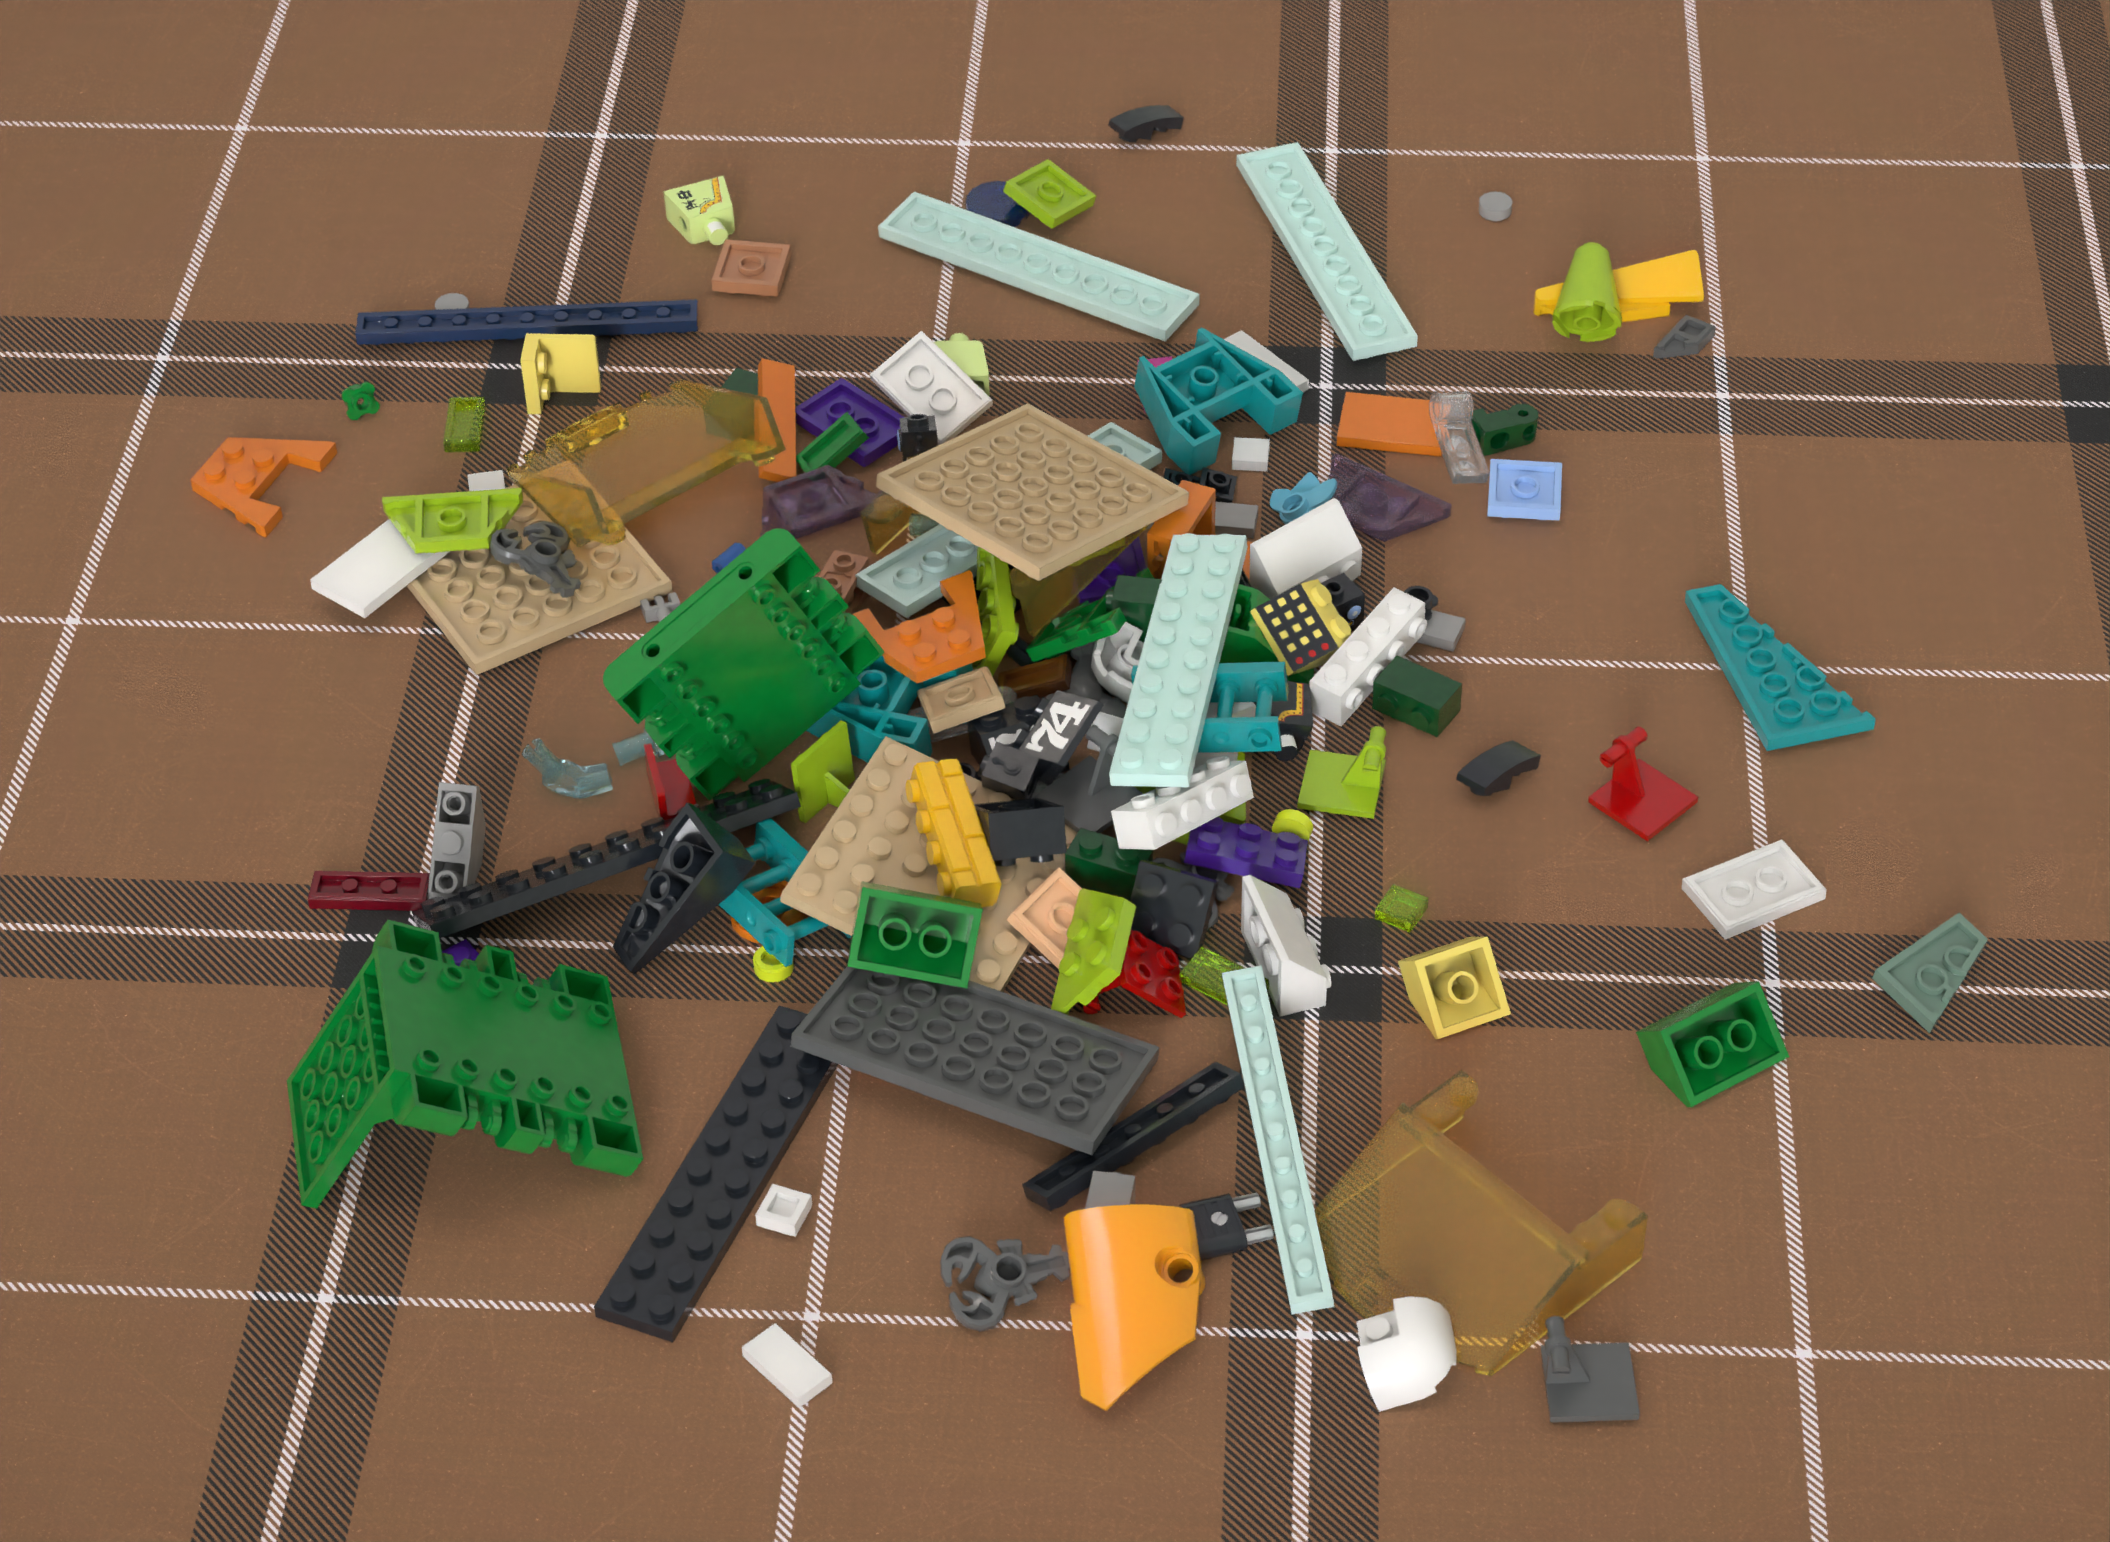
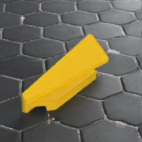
[1533,250,1704,322]

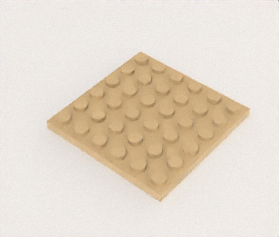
[876,404,1189,581]
[407,462,673,675]
[780,736,1077,992]

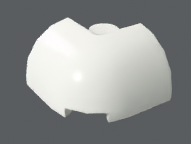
[1091,622,1144,703]
[1357,1296,1457,1412]

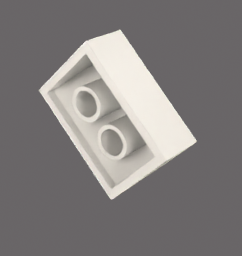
[1249,498,1362,600]
[1241,875,1331,1016]

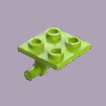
[791,720,855,823]
[1297,726,1386,819]

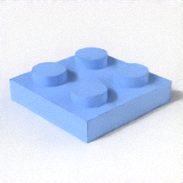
[1487,459,1562,521]

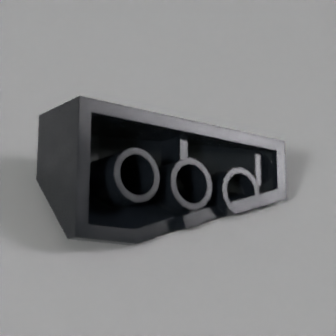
[613,803,756,974]

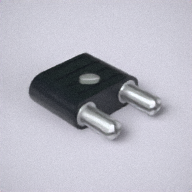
[1179,1193,1274,1261]

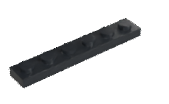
[1022,1062,1244,1212]

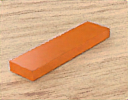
[758,358,796,485]

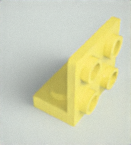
[521,333,601,414]

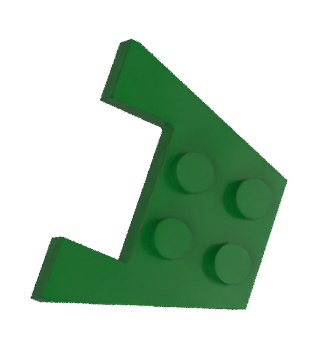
[1026,568,1154,662]

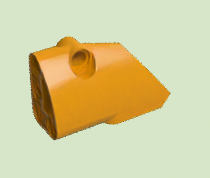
[1064,1204,1205,1411]

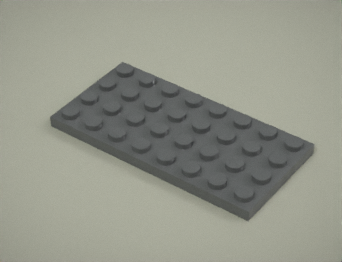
[791,967,1160,1155]

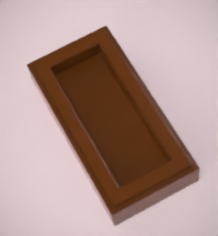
[997,654,1072,704]

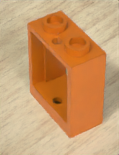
[1147,480,1216,579]

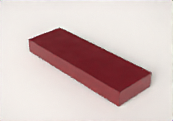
[308,871,430,911]

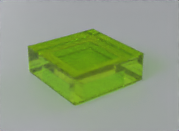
[1375,884,1429,932]

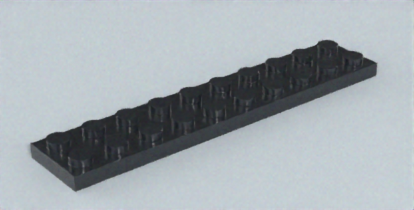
[412,779,801,938]
[594,1005,838,1343]

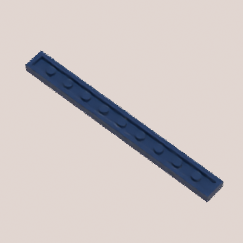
[355,299,699,345]

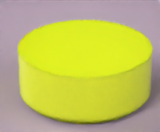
[1272,809,1313,841]
[753,946,794,982]

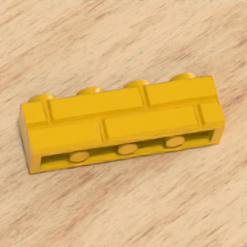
[905,758,1002,907]

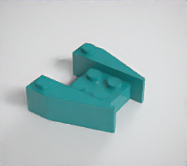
[1134,328,1303,475]
[806,656,973,763]

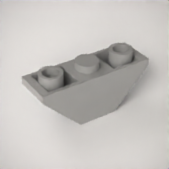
[427,782,486,899]

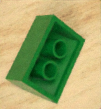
[847,881,983,988]
[1636,981,1789,1107]

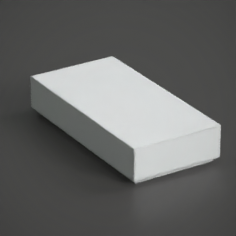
[742,1323,832,1408]

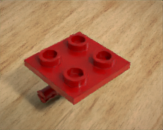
[1588,726,1699,842]
[1083,930,1186,1018]

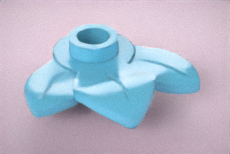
[1270,472,1337,524]

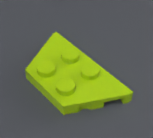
[382,488,523,554]
[1051,888,1136,1015]

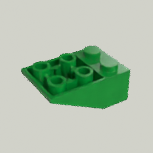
[1219,584,1314,684]

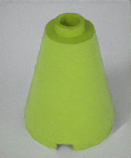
[1552,242,1622,342]

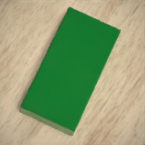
[796,412,869,484]

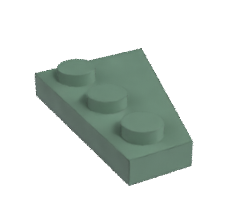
[1872,913,1988,1033]

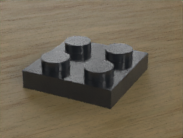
[1130,859,1219,959]

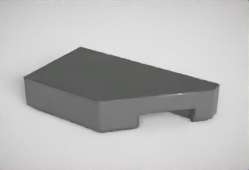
[1653,315,1716,359]

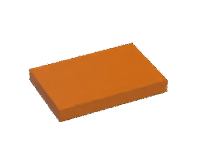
[1336,392,1450,457]

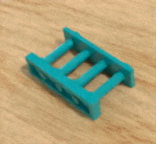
[1131,662,1289,753]
[719,818,852,967]

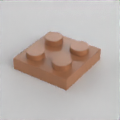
[711,239,792,296]

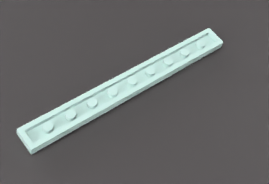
[1222,965,1334,1315]

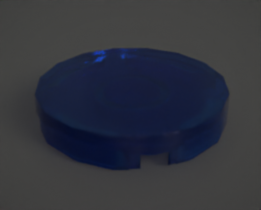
[965,181,1030,227]

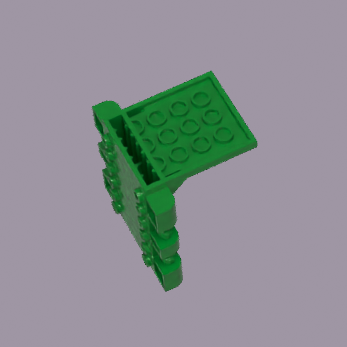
[603,528,885,801]
[287,919,643,1209]

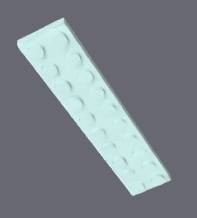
[1236,142,1418,361]
[878,192,1200,341]
[855,422,1162,618]
[1109,533,1248,787]

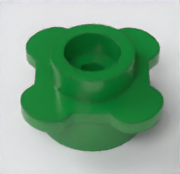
[341,382,380,420]

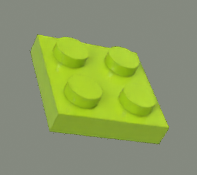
[1003,159,1096,229]

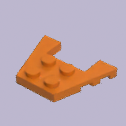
[190,437,337,537]
[853,570,986,684]

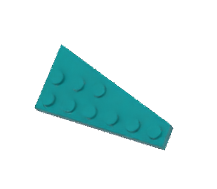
[1685,584,1876,751]

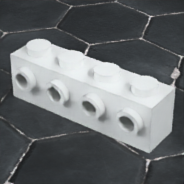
[1309,587,1427,726]
[1111,756,1254,850]

